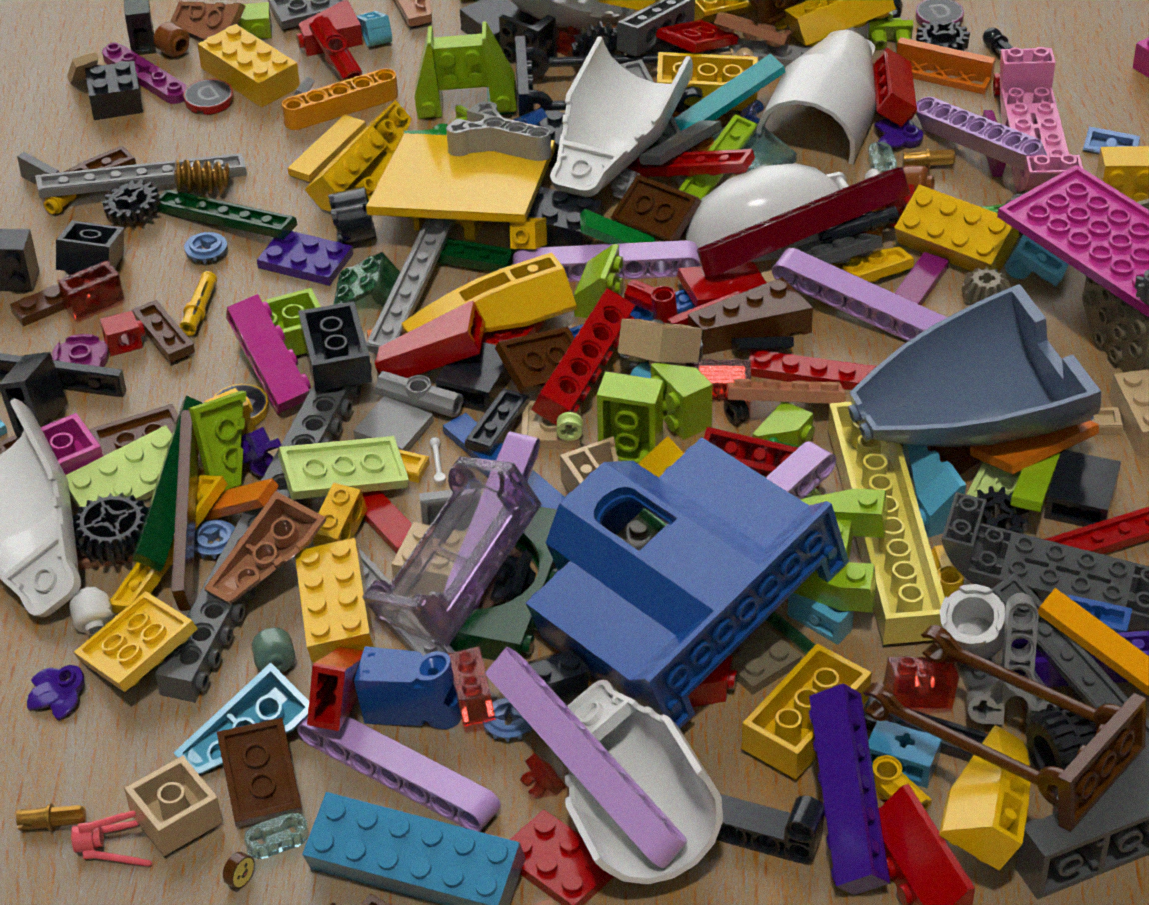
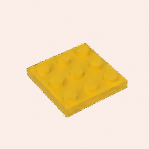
[74,591,198,692]

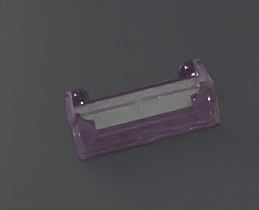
[362,456,542,648]

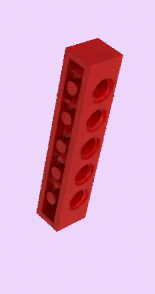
[531,288,635,425]

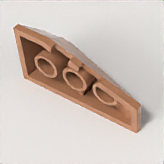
[204,491,326,605]

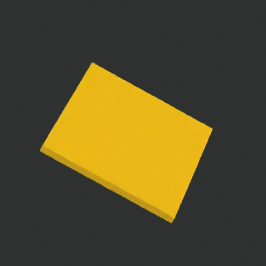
[366,133,555,223]

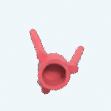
[71,810,152,867]

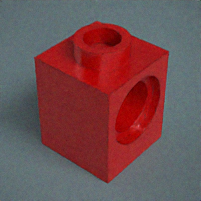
[100,311,145,356]

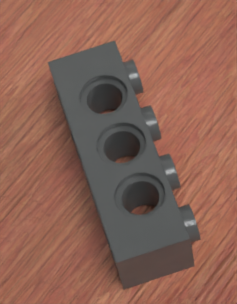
[617,0,695,57]

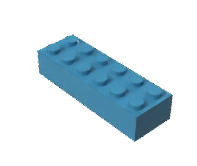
[302,792,525,905]

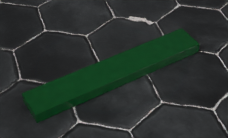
[156,189,298,239]

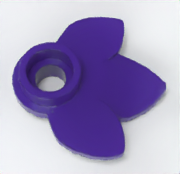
[874,119,923,148]
[27,665,84,721]

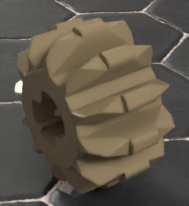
[962,267,1010,304]

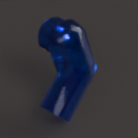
[741,100,764,124]

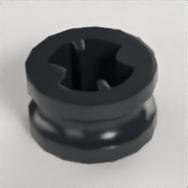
[723,400,749,425]

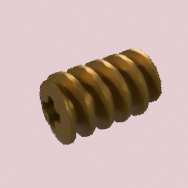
[174,158,229,195]

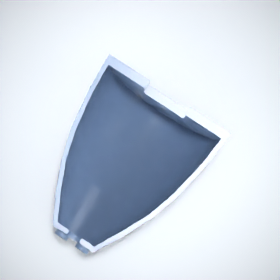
[848,284,1101,447]

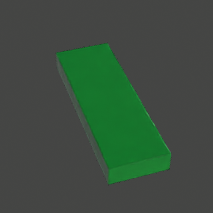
[580,209,655,244]

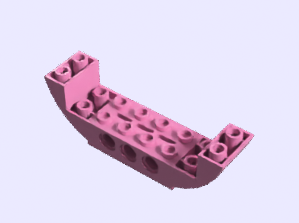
[1000,47,1083,191]

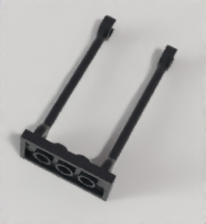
[515,36,703,117]

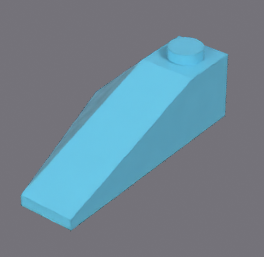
[903,444,966,538]
[173,662,309,775]

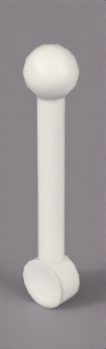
[429,437,446,485]

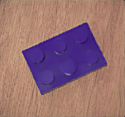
[257,231,353,286]

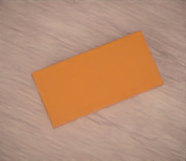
[970,421,1099,475]

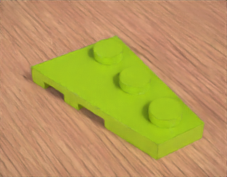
[188,390,246,490]

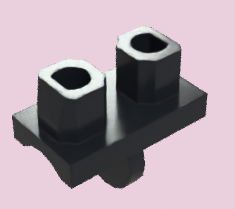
[490,550,536,604]

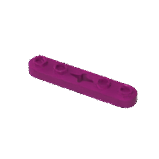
[102,42,187,104]

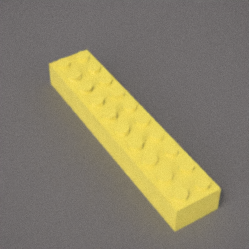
[828,402,945,645]

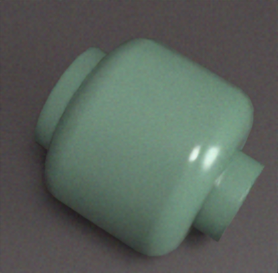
[252,627,295,673]

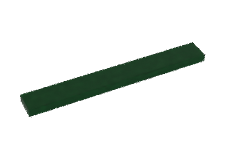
[132,395,202,572]

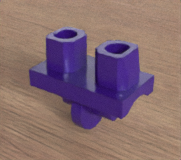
[241,427,282,477]

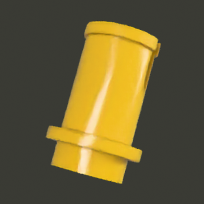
[43,194,77,214]

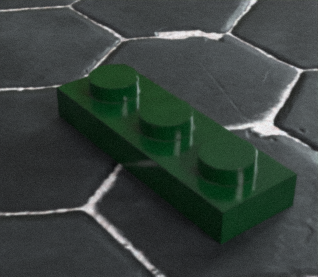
[437,238,514,272]

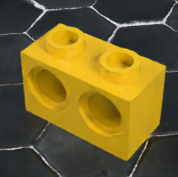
[312,482,367,546]

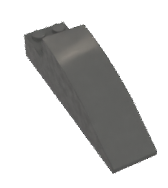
[1015,754,1149,900]

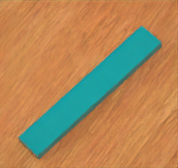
[651,53,786,148]

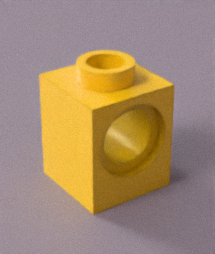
[510,217,547,249]

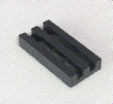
[731,336,794,350]

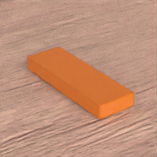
[205,478,279,520]

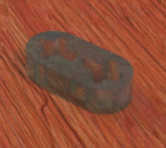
[868,142,897,173]
[244,813,309,859]

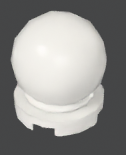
[940,584,1005,660]

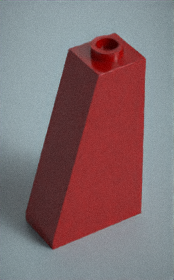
[375,300,485,378]
[307,646,363,731]

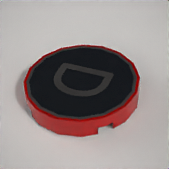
[183,79,234,115]

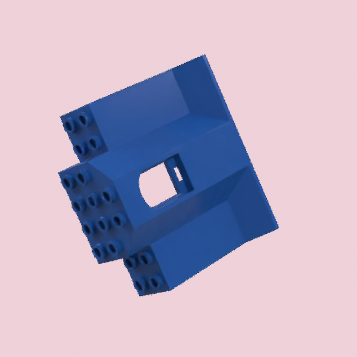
[526,437,849,729]

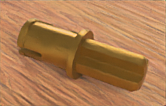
[903,148,955,169]
[16,803,86,831]

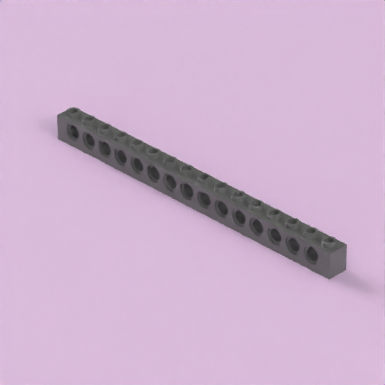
[155,363,372,703]

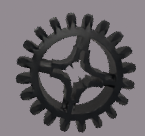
[73,492,148,566]

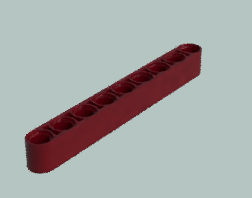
[697,167,910,277]

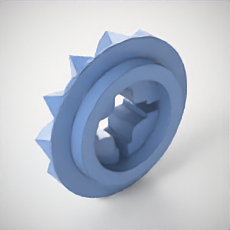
[184,232,228,264]
[194,520,235,559]
[482,698,532,742]

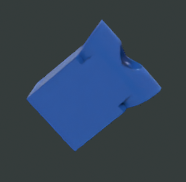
[354,646,462,729]

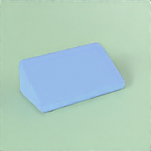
[1083,126,1140,154]

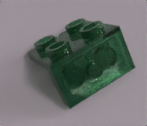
[333,252,400,307]

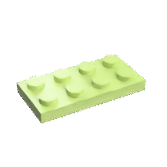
[66,425,172,507]
[278,436,409,500]

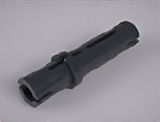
[818,206,899,244]

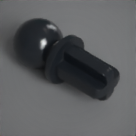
[982,27,1013,55]

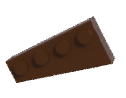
[688,277,813,355]

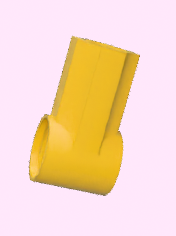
[931,545,964,598]
[872,755,932,811]

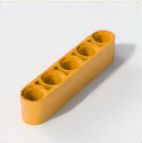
[282,68,398,130]

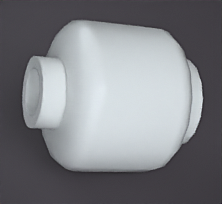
[69,587,114,636]

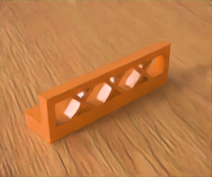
[897,37,995,95]

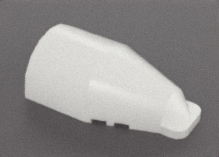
[756,30,876,165]
[550,37,693,197]
[0,398,81,617]
[565,680,723,884]

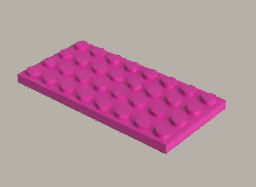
[997,165,1149,317]

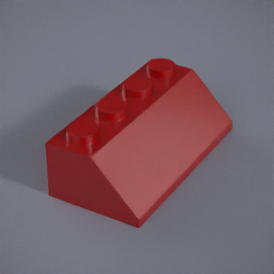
[879,784,975,905]

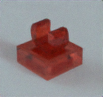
[557,26,579,57]
[520,752,566,799]

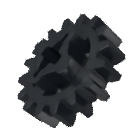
[916,18,970,51]
[571,21,623,67]
[102,180,161,226]
[977,486,1029,534]

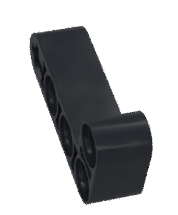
[716,794,824,864]

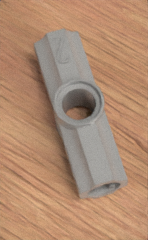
[375,371,463,418]

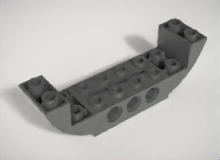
[941,492,1149,630]

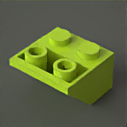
[574,244,624,318]
[651,363,713,440]

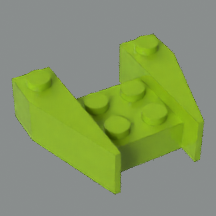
[414,21,517,119]
[793,489,888,612]

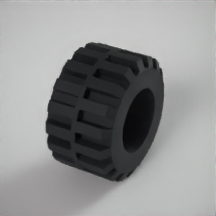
[1026,706,1097,771]

